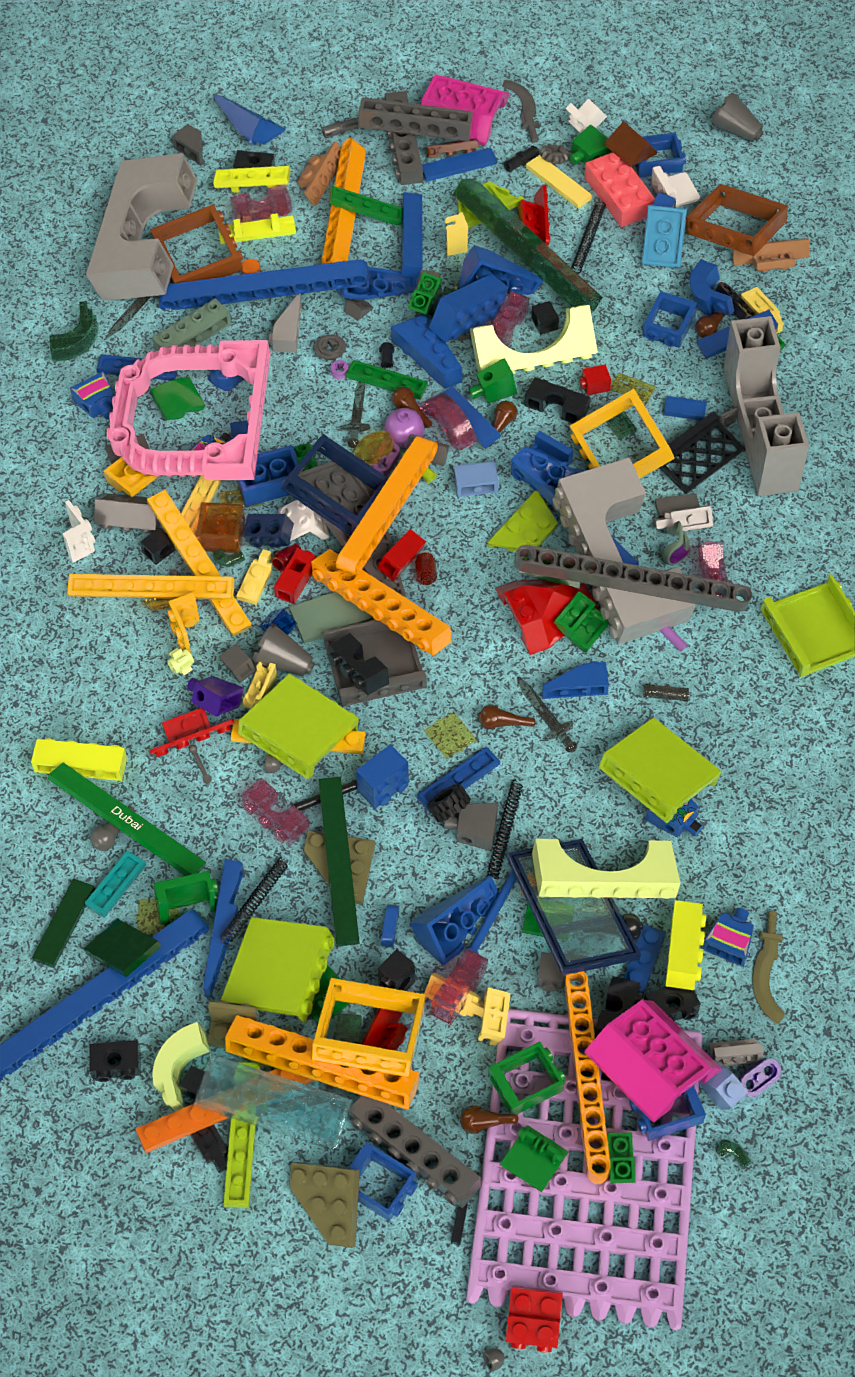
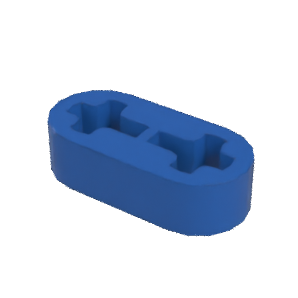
[381,904,399,948]

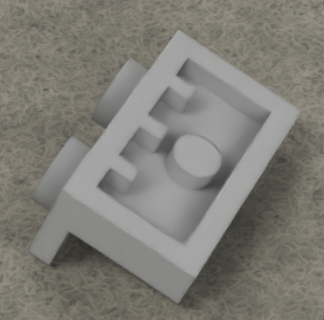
[709,1039,764,1067]

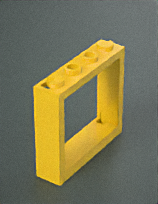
[570,389,675,479]
[312,978,425,1077]

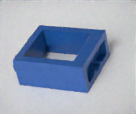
[635,132,686,178]
[642,291,697,348]
[628,1085,706,1141]
[349,1142,418,1222]

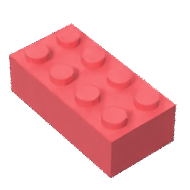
[585,153,655,228]

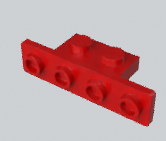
[518,184,551,252]
[149,708,234,758]
[361,1008,408,1051]

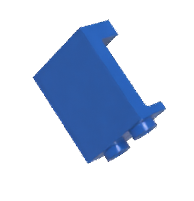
[511,431,573,491]

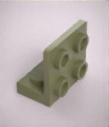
[207,1000,259,1049]

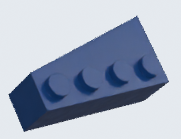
[391,314,462,389]

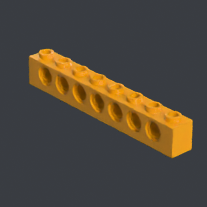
[311,549,452,656]
[225,1015,419,1110]

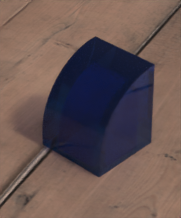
[259,608,297,635]

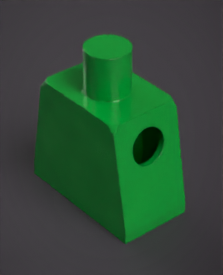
[568,124,613,165]
[468,358,518,403]

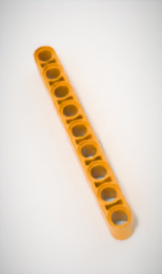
[322,137,366,264]
[336,436,438,575]
[565,971,610,1184]

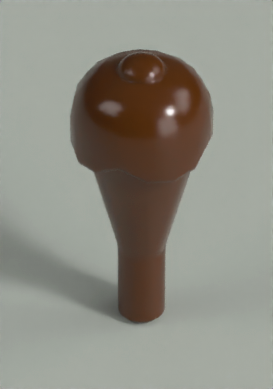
[695,312,726,338]
[391,386,432,428]
[489,401,518,447]
[478,704,535,730]
[460,1105,519,1134]

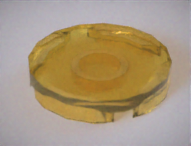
[355,431,394,465]

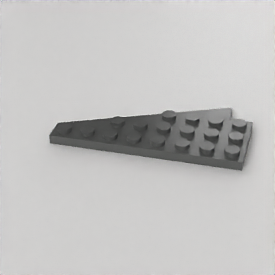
[298,461,406,597]

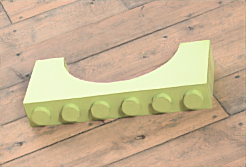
[470,305,598,374]
[532,839,680,899]

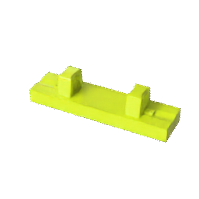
[213,166,291,193]
[218,213,296,244]

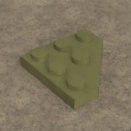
[304,830,376,905]
[290,1162,360,1248]

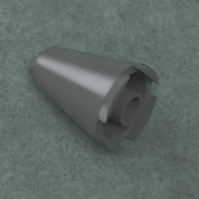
[711,92,764,142]
[252,623,315,676]

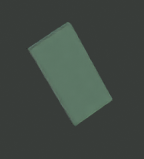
[289,592,374,644]

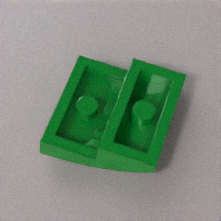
[150,377,205,421]
[554,592,609,653]

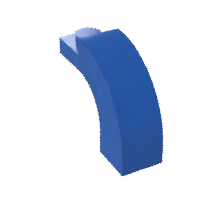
[690,259,734,316]

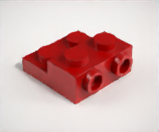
[506,1286,563,1352]

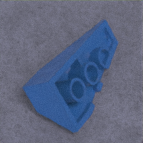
[214,94,286,145]
[459,245,543,295]
[336,267,417,300]
[511,446,584,513]
[410,876,499,965]

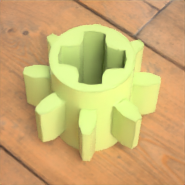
[167,648,194,675]

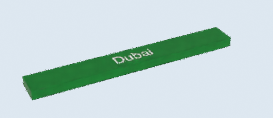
[48,762,206,876]

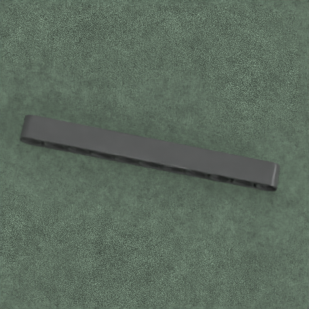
[514,545,752,612]

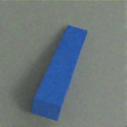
[401,192,423,278]
[203,859,244,998]

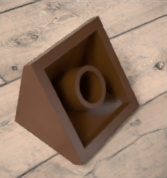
[605,121,657,167]

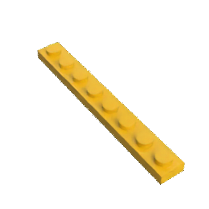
[147,490,252,636]
[67,574,235,600]

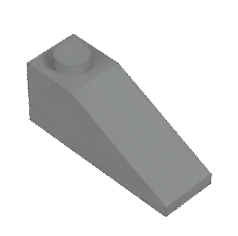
[269,295,302,353]

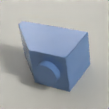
[698,1060,748,1110]

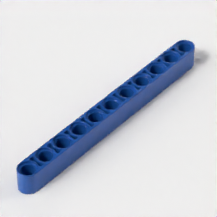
[159,259,368,310]
[0,910,209,1081]

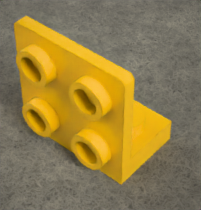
[167,593,200,654]

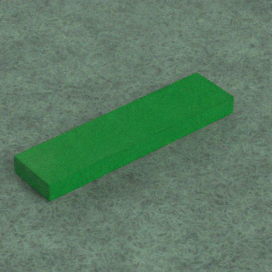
[329,185,403,226]
[346,360,428,400]

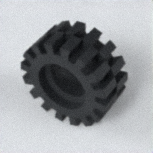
[427,783,471,822]

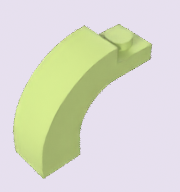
[153,1022,210,1111]

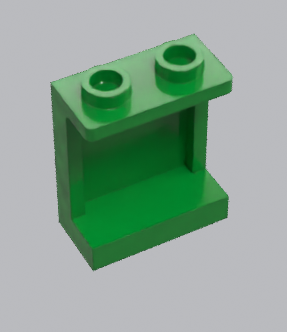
[154,871,218,925]

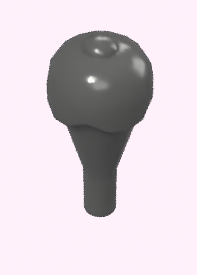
[90,806,135,851]

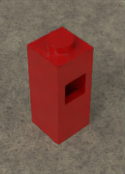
[377,529,427,581]
[274,548,316,604]

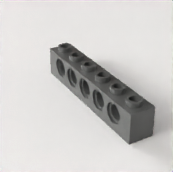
[385,91,423,185]
[359,97,473,141]
[348,1095,481,1208]

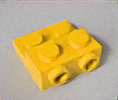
[103,457,158,498]

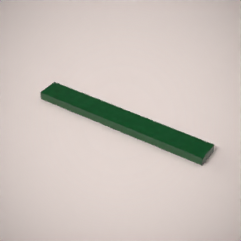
[318,777,360,947]

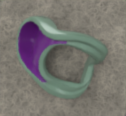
[661,521,690,565]

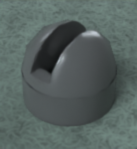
[265,755,281,773]
[483,1348,505,1372]

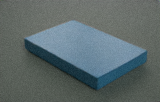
[642,205,687,268]

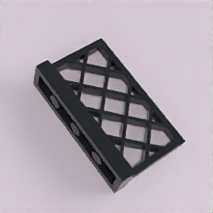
[657,411,746,494]

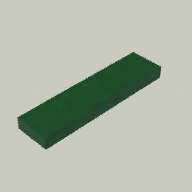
[32,878,95,968]

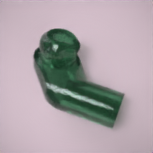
[213,549,245,567]
[715,1139,752,1169]

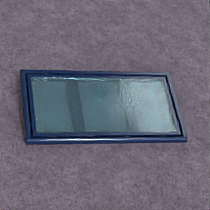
[506,839,641,975]

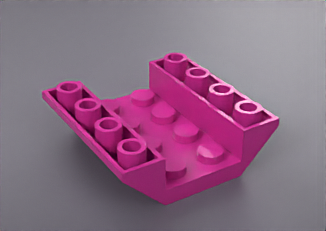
[421,74,510,146]
[584,1000,722,1122]

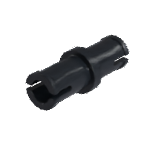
[504,145,539,173]

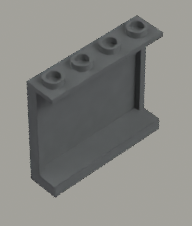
[323,619,427,707]

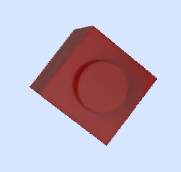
[579,364,611,396]

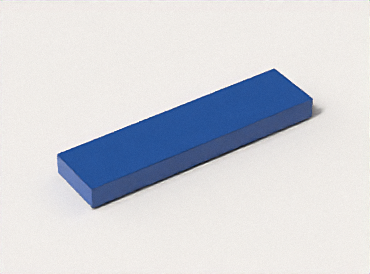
[422,147,497,182]
[697,310,778,359]
[96,354,178,381]
[437,386,501,449]
[416,746,501,813]

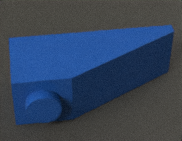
[542,661,609,699]

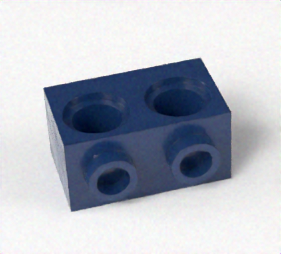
[243,514,294,548]

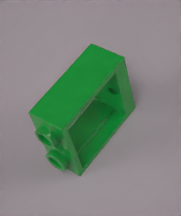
[488,1041,566,1115]

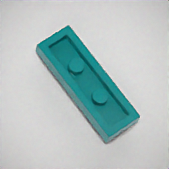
[85,851,146,918]

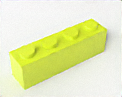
[31,738,127,781]
[665,900,706,990]

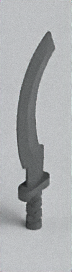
[502,80,540,143]

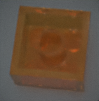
[196,502,245,553]

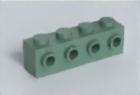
[152,298,231,351]

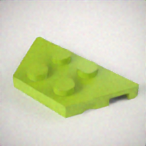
[457,181,524,229]
[488,490,558,551]

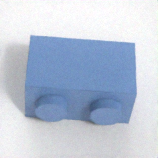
[454,461,499,497]

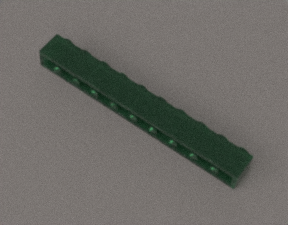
[453,178,603,313]

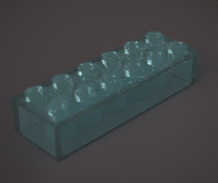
[193,1054,352,1151]

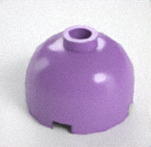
[384,408,424,448]

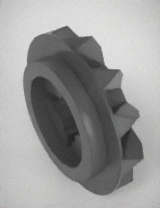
[540,144,570,164]
[314,334,346,361]

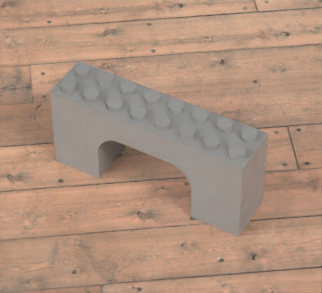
[86,153,198,301]
[723,316,809,496]
[553,457,696,645]

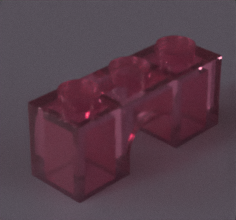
[230,184,292,223]
[491,291,529,347]
[242,778,310,846]
[430,949,489,1025]

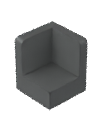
[220,644,256,683]

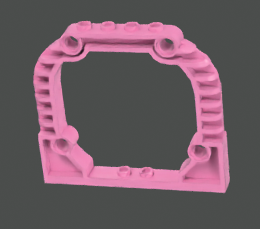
[107,340,271,480]

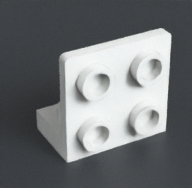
[651,166,700,207]
[63,500,95,563]
[278,500,329,541]

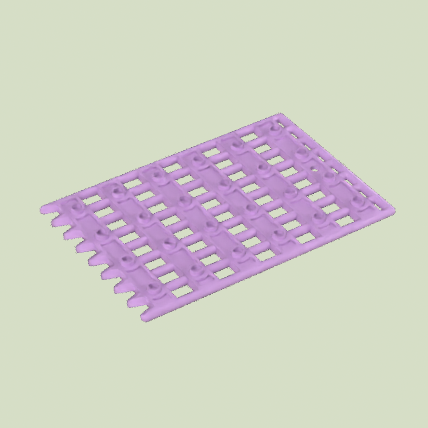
[466,1009,703,1330]

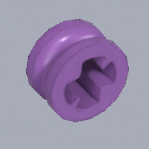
[331,360,348,379]

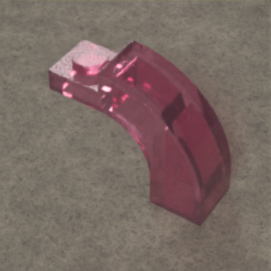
[420,393,478,450]
[698,541,733,597]

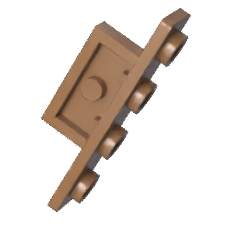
[297,142,341,206]
[733,238,810,272]

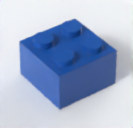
[356,744,409,809]

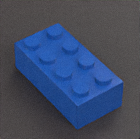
[429,274,509,343]

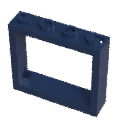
[281,434,389,536]

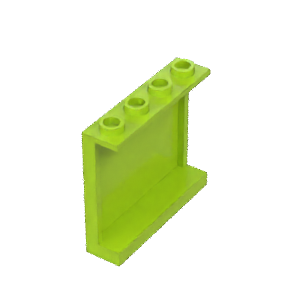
[761,574,855,677]
[238,673,359,780]
[598,717,722,823]
[221,917,334,1023]

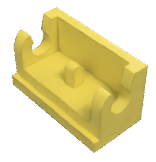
[445,212,468,256]
[242,662,277,708]
[478,987,511,1046]

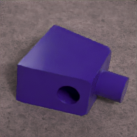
[187,676,244,717]

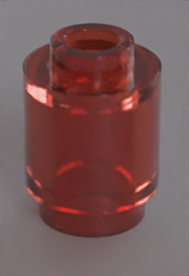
[415,552,437,585]

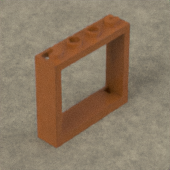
[686,184,788,256]
[150,204,243,284]

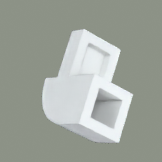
[566,99,607,133]

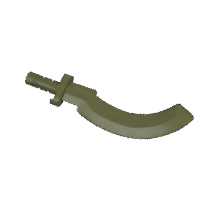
[752,911,785,1024]

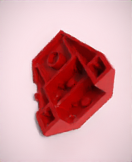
[495,579,599,655]

